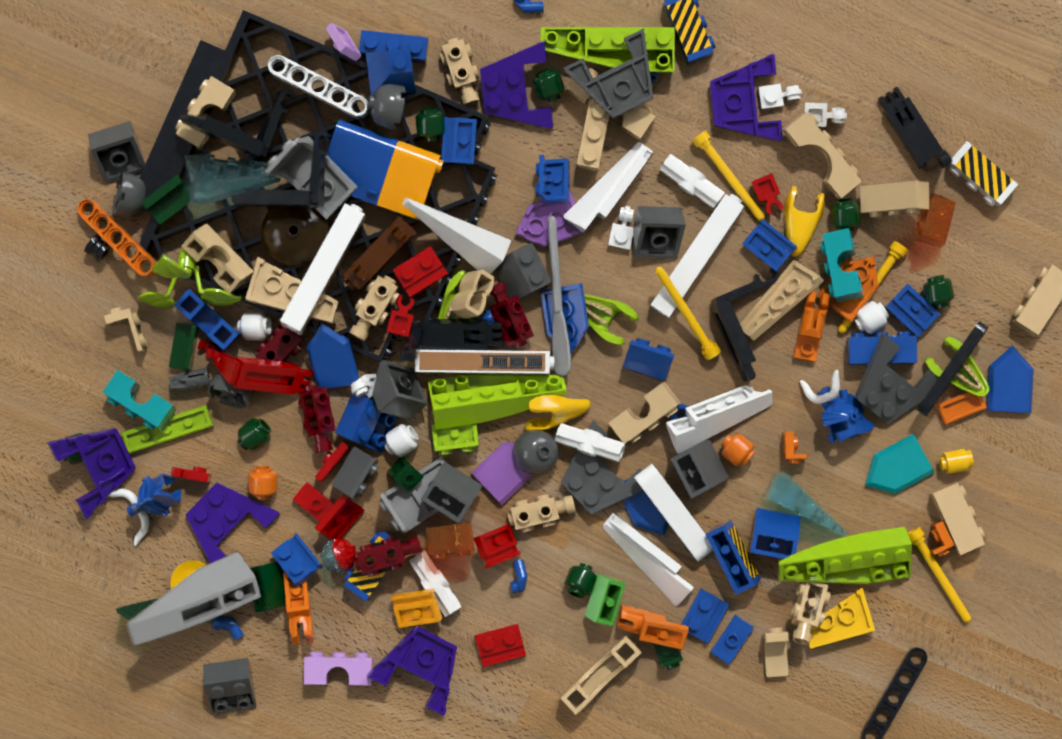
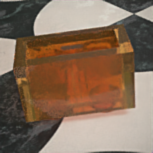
[914,193,956,247]

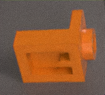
[782,432,808,464]
[930,521,954,557]

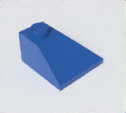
[366,47,416,96]

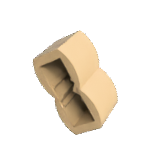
[451,269,494,319]

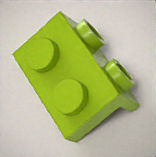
[431,424,479,455]

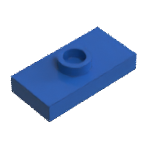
[710,615,754,664]

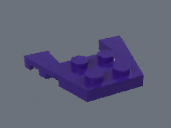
[480,41,554,128]
[710,54,783,141]
[47,428,136,519]
[186,482,280,563]
[367,625,457,716]

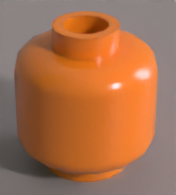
[721,433,755,466]
[248,466,277,500]

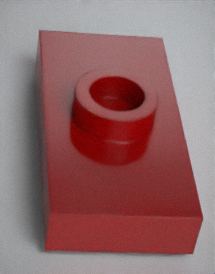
[315,442,350,482]
[293,482,334,522]

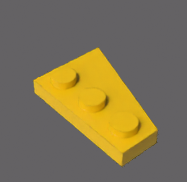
[809,588,875,649]

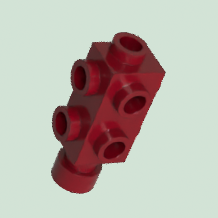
[490,281,534,349]
[256,325,303,363]
[298,384,336,453]
[353,536,423,577]

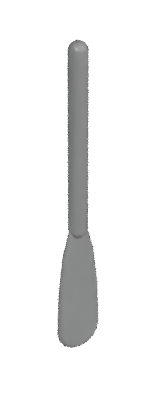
[547,216,572,376]

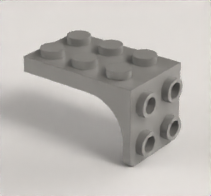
[265,136,358,220]
[379,457,445,533]

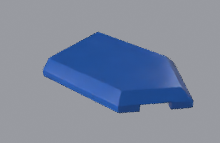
[540,283,589,353]
[306,323,359,389]
[986,345,1034,413]
[622,466,668,536]

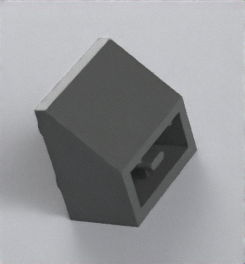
[669,438,729,499]
[331,446,379,498]
[421,462,483,523]
[203,658,257,714]

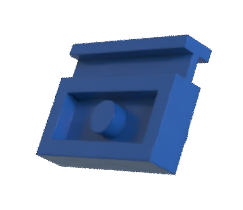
[441,117,477,165]
[742,219,798,272]
[885,284,940,338]
[271,533,323,588]
[681,588,729,643]

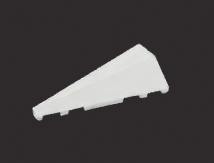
[403,197,511,274]

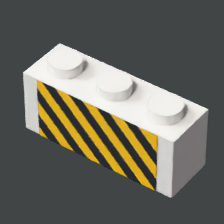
[948,141,1018,207]

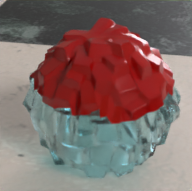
[320,538,356,573]

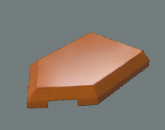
[816,256,879,323]

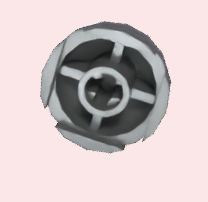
[367,84,405,130]
[112,172,146,217]
[207,372,253,409]
[513,430,559,474]

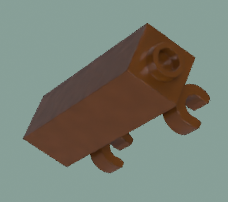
[343,216,417,292]

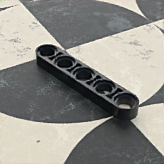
[917,321,989,416]
[861,647,927,739]

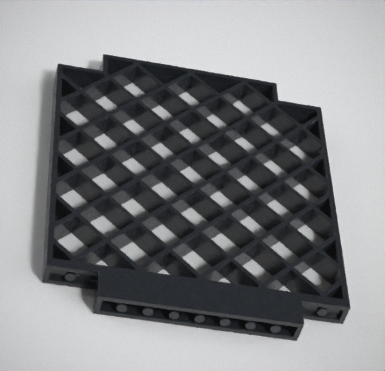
[135,10,498,362]

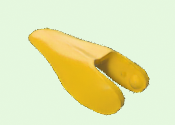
[784,186,825,257]
[525,395,591,431]

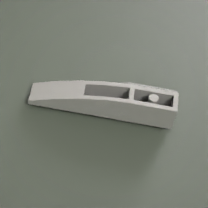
[126,552,261,645]

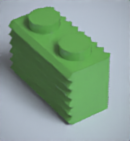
[585,573,626,626]

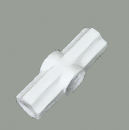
[659,154,725,208]
[555,423,625,462]
[409,550,462,617]

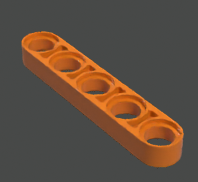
[77,199,157,277]

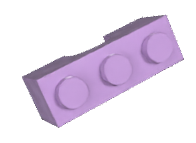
[304,652,373,685]

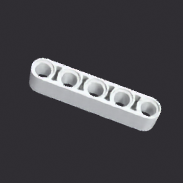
[268,55,369,119]
[634,463,713,562]

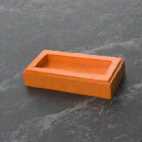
[936,392,987,425]

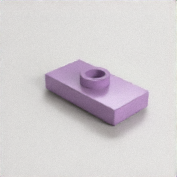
[326,23,361,61]

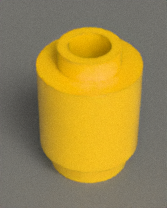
[939,449,974,474]

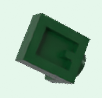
[387,457,423,492]
[653,643,683,670]

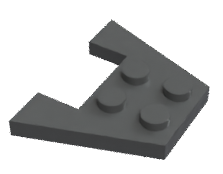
[563,28,653,119]
[854,333,938,424]
[560,420,643,515]

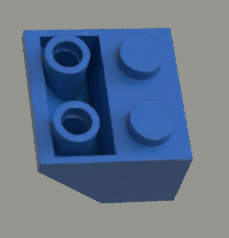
[622,338,675,382]
[335,394,398,453]
[748,508,801,559]

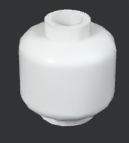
[854,301,889,334]
[237,312,272,341]
[385,424,419,457]

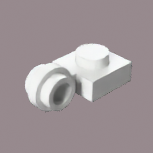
[758,84,802,110]
[805,102,847,127]
[608,206,634,250]
[351,374,377,398]

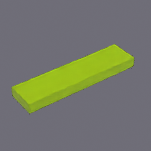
[121,405,214,454]

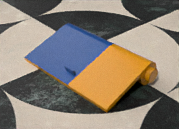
[328,120,444,220]

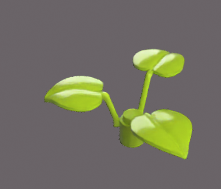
[138,249,242,309]

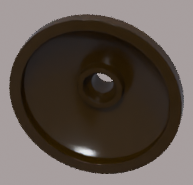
[261,207,329,266]

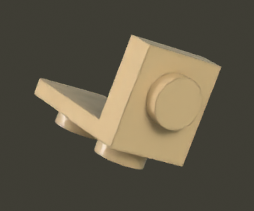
[104,307,147,353]
[763,627,789,677]

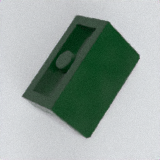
[141,175,195,225]
[169,323,199,371]
[250,562,286,613]

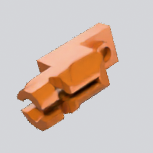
[793,291,830,362]
[283,572,314,645]
[616,605,689,650]

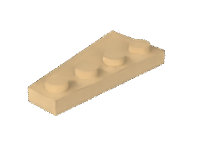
[245,257,339,324]
[740,260,824,341]

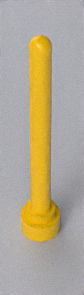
[692,130,765,221]
[838,240,909,334]
[655,267,721,360]
[908,526,971,623]

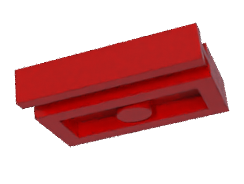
[393,246,448,298]
[314,493,365,542]
[473,524,521,569]
[475,624,526,667]

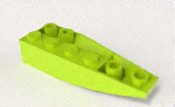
[540,27,675,72]
[427,374,567,430]
[779,526,912,584]

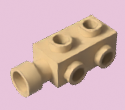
[440,38,480,106]
[349,275,400,341]
[507,494,576,533]
[791,582,830,645]

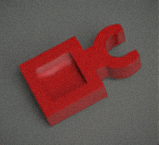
[751,173,783,216]
[387,296,414,337]
[170,466,212,483]

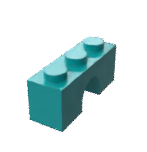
[820,228,864,303]
[103,370,176,431]

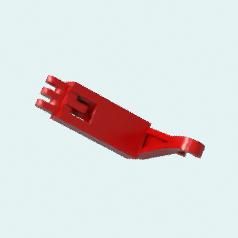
[197,340,313,395]

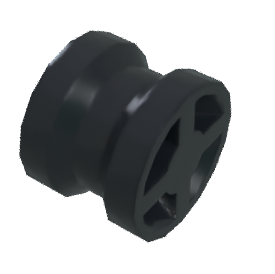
[84,234,111,262]

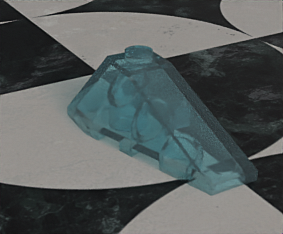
[185,154,281,204]
[763,471,847,537]

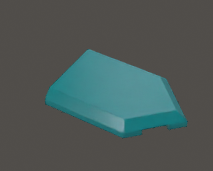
[865,434,934,494]

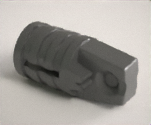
[169,367,211,392]

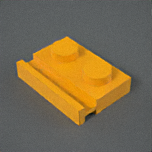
[390,588,442,628]

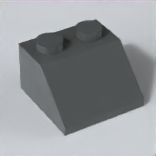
[88,121,146,183]
[633,206,686,259]
[495,242,552,300]
[372,360,428,420]

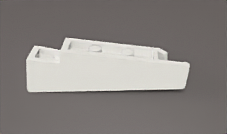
[563,142,653,232]
[666,385,773,454]
[603,513,694,606]

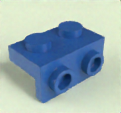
[535,155,570,204]

